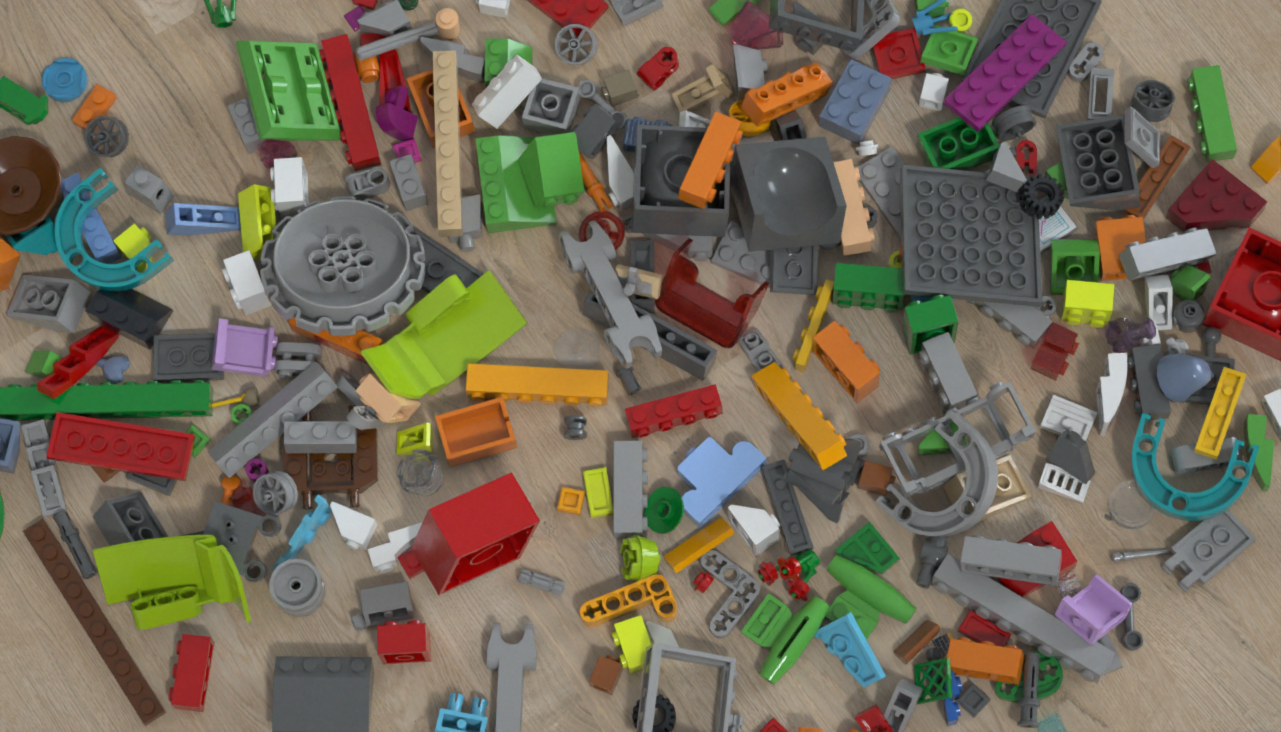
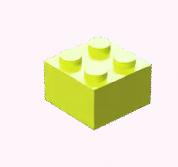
[1061,280,1114,328]

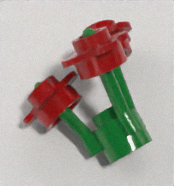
[758,549,820,601]

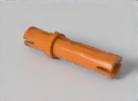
[578,150,613,213]

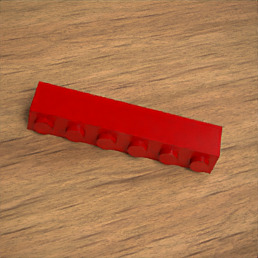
[319,34,381,171]

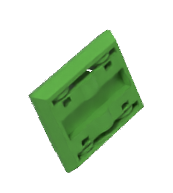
[236,41,340,141]

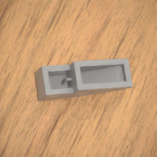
[420,37,485,83]

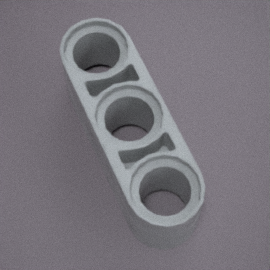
[1171,437,1243,474]

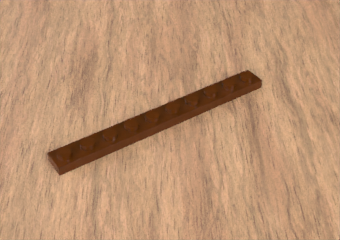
[23,519,166,726]

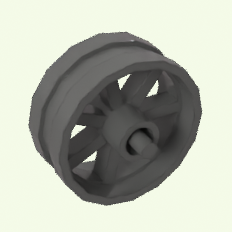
[1131,80,1175,122]
[992,105,1036,141]
[84,116,129,157]

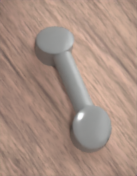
[578,80,628,130]

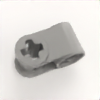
[344,167,391,201]

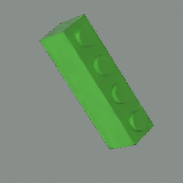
[1187,65,1237,162]

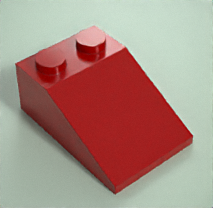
[998,521,1077,598]

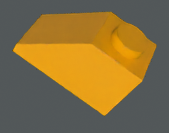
[1251,135,1281,184]

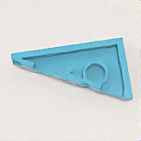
[272,494,332,571]

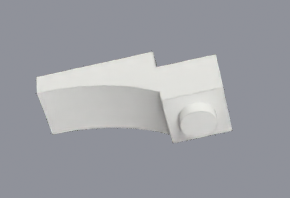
[368,522,422,573]

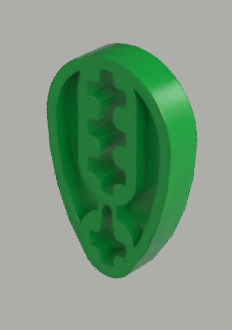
[995,652,1063,703]

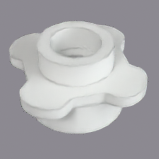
[1165,338,1189,355]

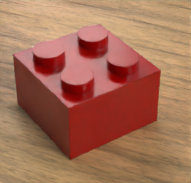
[377,620,431,665]

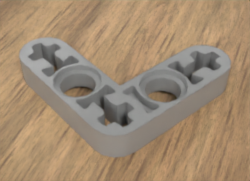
[843,0,900,60]
[335,373,386,430]
[701,550,760,639]

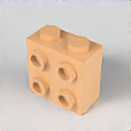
[356,373,421,423]

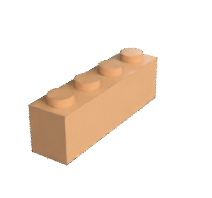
[834,159,875,256]

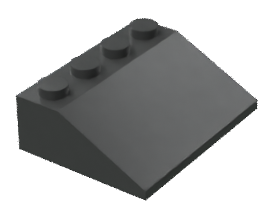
[1056,114,1141,211]
[272,656,374,732]

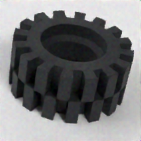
[1019,174,1064,219]
[632,694,676,732]

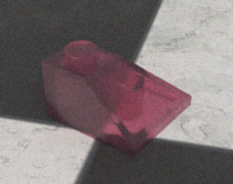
[731,0,783,50]

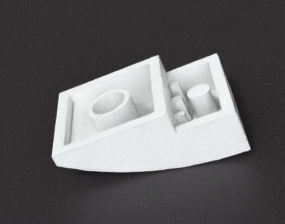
[1096,353,1127,436]

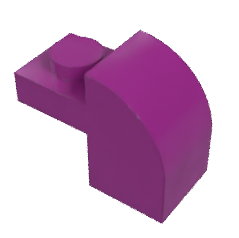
[376,85,418,141]

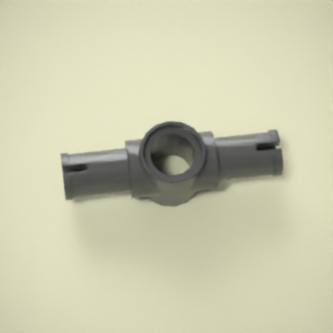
[916,536,949,589]

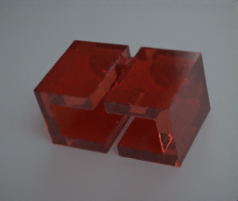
[1031,322,1080,381]

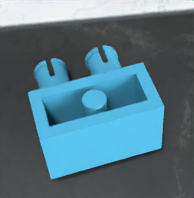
[435,693,488,732]

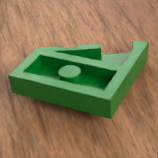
[834,522,901,574]

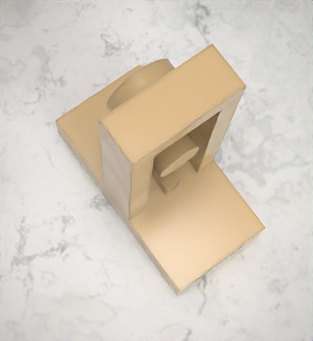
[672,64,736,112]

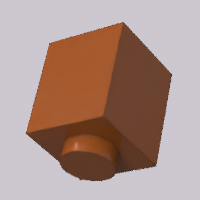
[858,460,896,496]
[589,655,623,695]

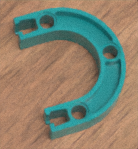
[55,168,174,291]
[1131,413,1259,521]

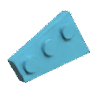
[815,612,886,688]

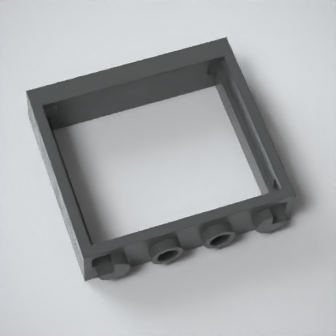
[769,0,864,52]

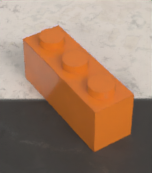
[947,637,1025,685]

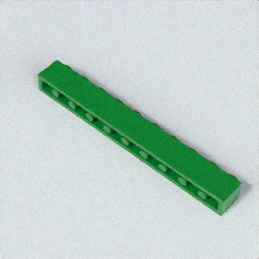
[0,380,213,421]

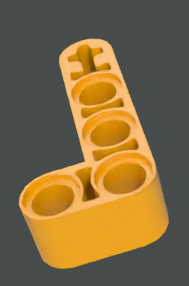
[580,574,678,628]

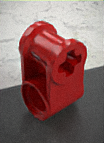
[636,47,679,91]

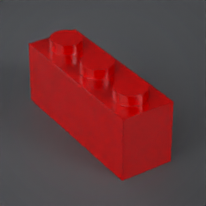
[168,634,215,712]

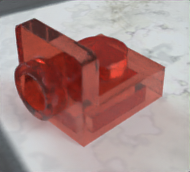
[230,487,266,516]

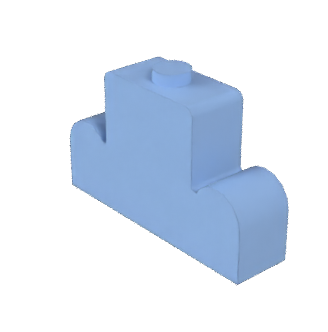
[677,437,767,529]

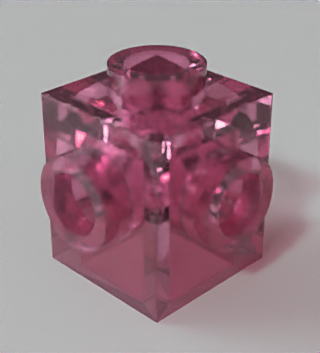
[259,139,298,170]

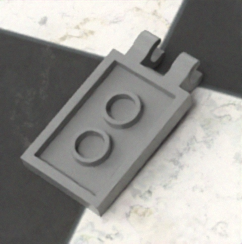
[1162,509,1256,592]

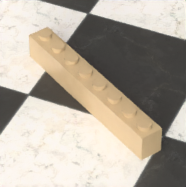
[433,50,463,237]

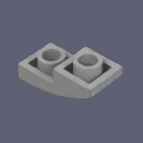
[737,328,783,372]

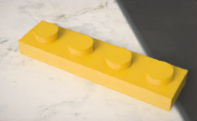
[792,279,834,373]
[1194,367,1247,460]

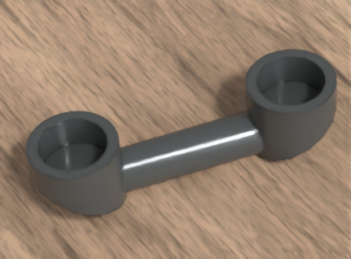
[1119,583,1143,651]

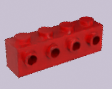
[625,384,723,438]

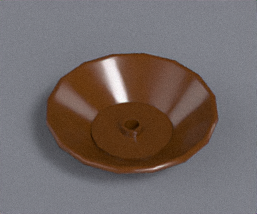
[0,136,62,235]

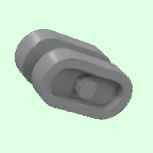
[274,342,323,379]

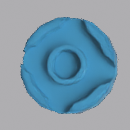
[42,58,88,102]

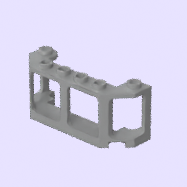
[879,381,1036,498]

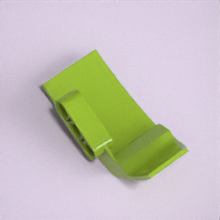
[360,270,528,399]
[93,535,251,630]

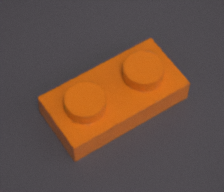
[72,84,117,131]

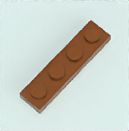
[1122,135,1191,220]

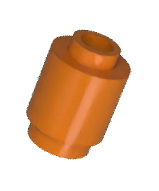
[354,54,380,83]

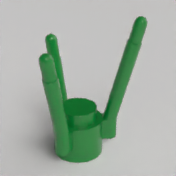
[204,0,237,28]

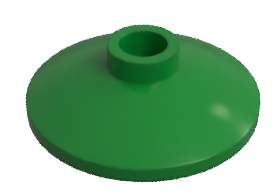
[645,487,684,534]

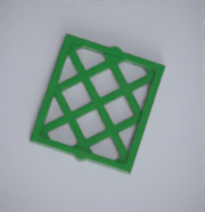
[914,658,952,705]

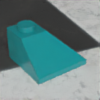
[5,216,58,255]

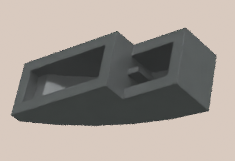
[631,241,655,314]

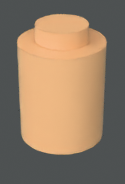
[436,8,461,40]

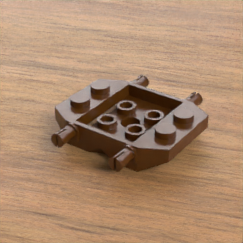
[283,405,378,510]

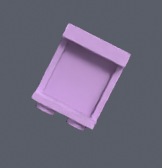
[211,318,278,377]
[1055,574,1132,645]

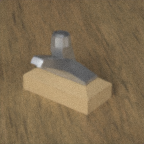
[615,264,663,299]

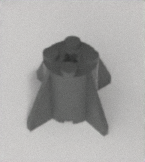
[783,439,865,523]

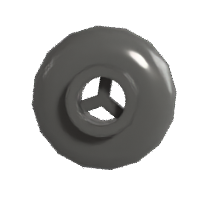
[1173,299,1205,333]

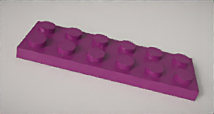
[943,14,1067,132]

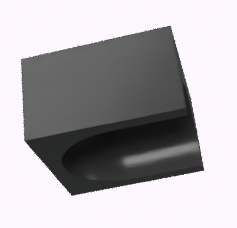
[632,124,730,237]
[730,137,847,252]

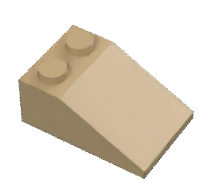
[943,455,1032,522]

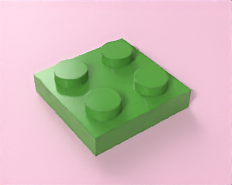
[921,25,978,76]

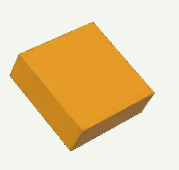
[557,487,585,516]

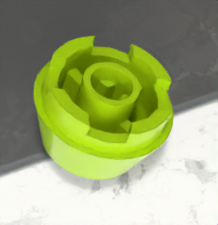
[620,535,660,582]

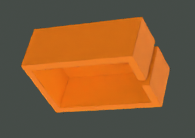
[435,397,518,467]

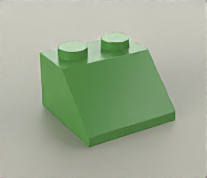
[485,39,532,88]
[1050,239,1100,294]

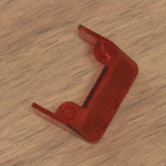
[655,238,769,348]

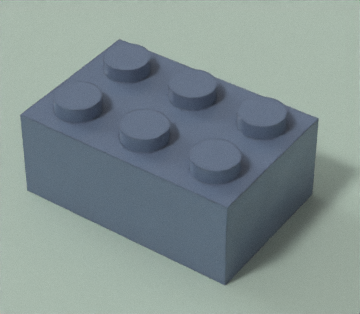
[819,59,892,145]

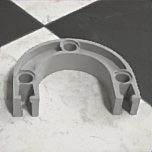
[876,411,998,537]

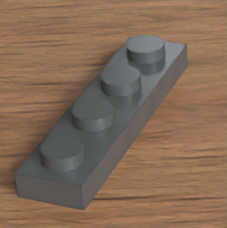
[762,460,813,556]

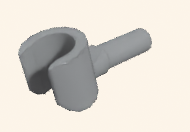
[351,614,367,631]

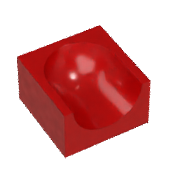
[1203,227,1281,361]
[411,472,540,595]

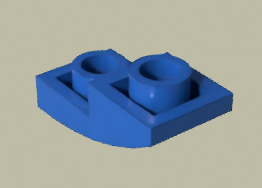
[944,671,963,726]

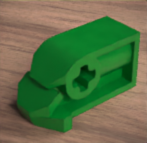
[0,76,48,125]

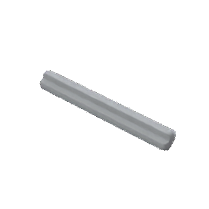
[355,22,438,60]

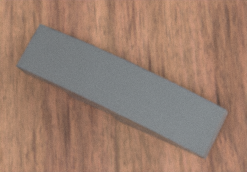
[21,419,67,517]

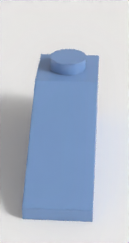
[165,203,241,236]

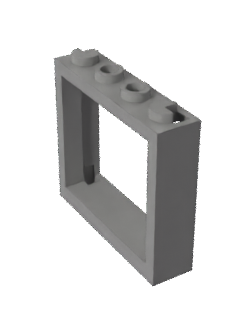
[636,643,738,732]

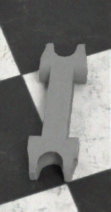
[559,220,662,369]
[487,623,537,732]

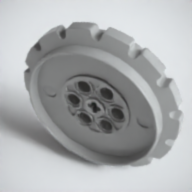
[260,196,426,336]

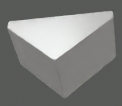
[986,142,1027,192]

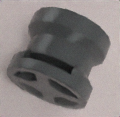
[563,416,587,440]

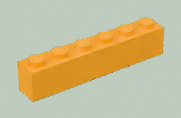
[751,362,847,471]
[466,364,609,407]

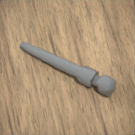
[1111,549,1169,562]

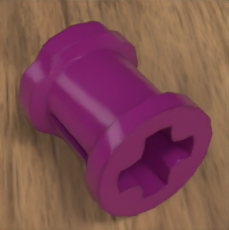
[245,458,269,484]

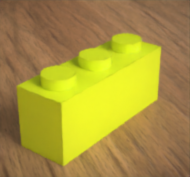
[238,184,276,261]

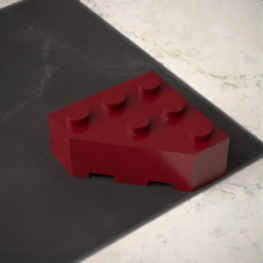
[1166,159,1268,232]

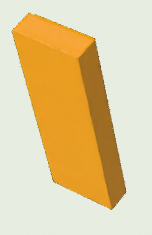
[663,517,735,573]

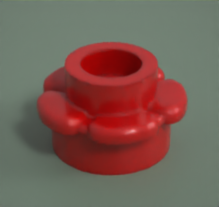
[693,572,714,593]

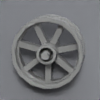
[555,24,598,65]
[253,471,298,516]

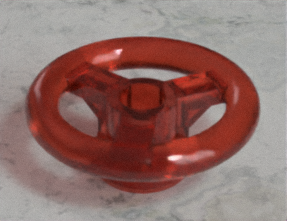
[579,211,625,250]

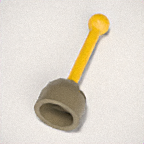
[212,386,260,408]

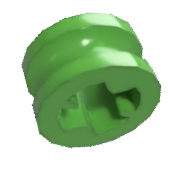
[231,404,253,426]

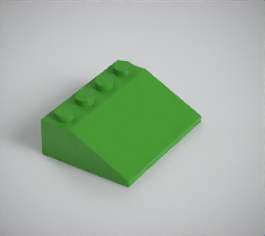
[476,135,557,234]

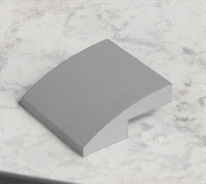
[609,0,664,26]

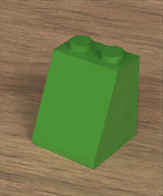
[518,132,584,209]

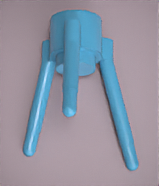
[912,0,958,36]

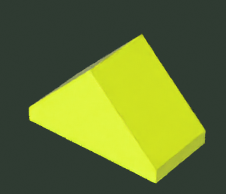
[396,423,434,455]

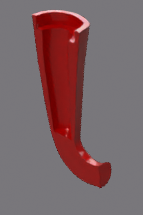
[360,33,411,113]

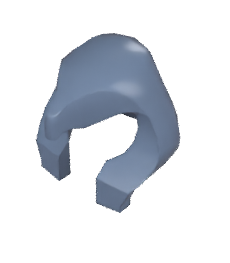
[1157,353,1214,403]

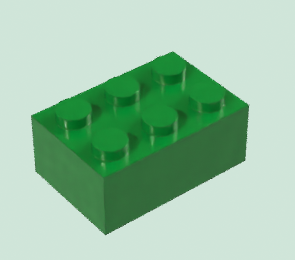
[916,117,999,171]
[833,263,904,312]
[902,295,959,355]

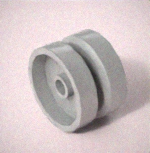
[269,559,325,617]

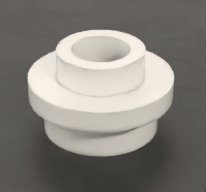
[855,140,879,156]

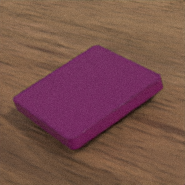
[344,6,366,32]

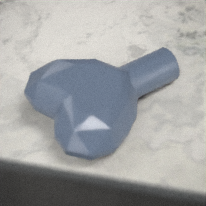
[95,356,130,384]

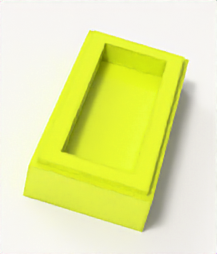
[583,467,614,518]

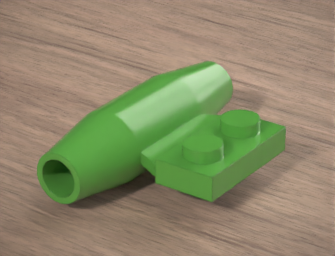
[825,555,917,640]
[741,593,830,685]

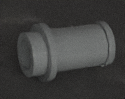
[616,366,642,395]

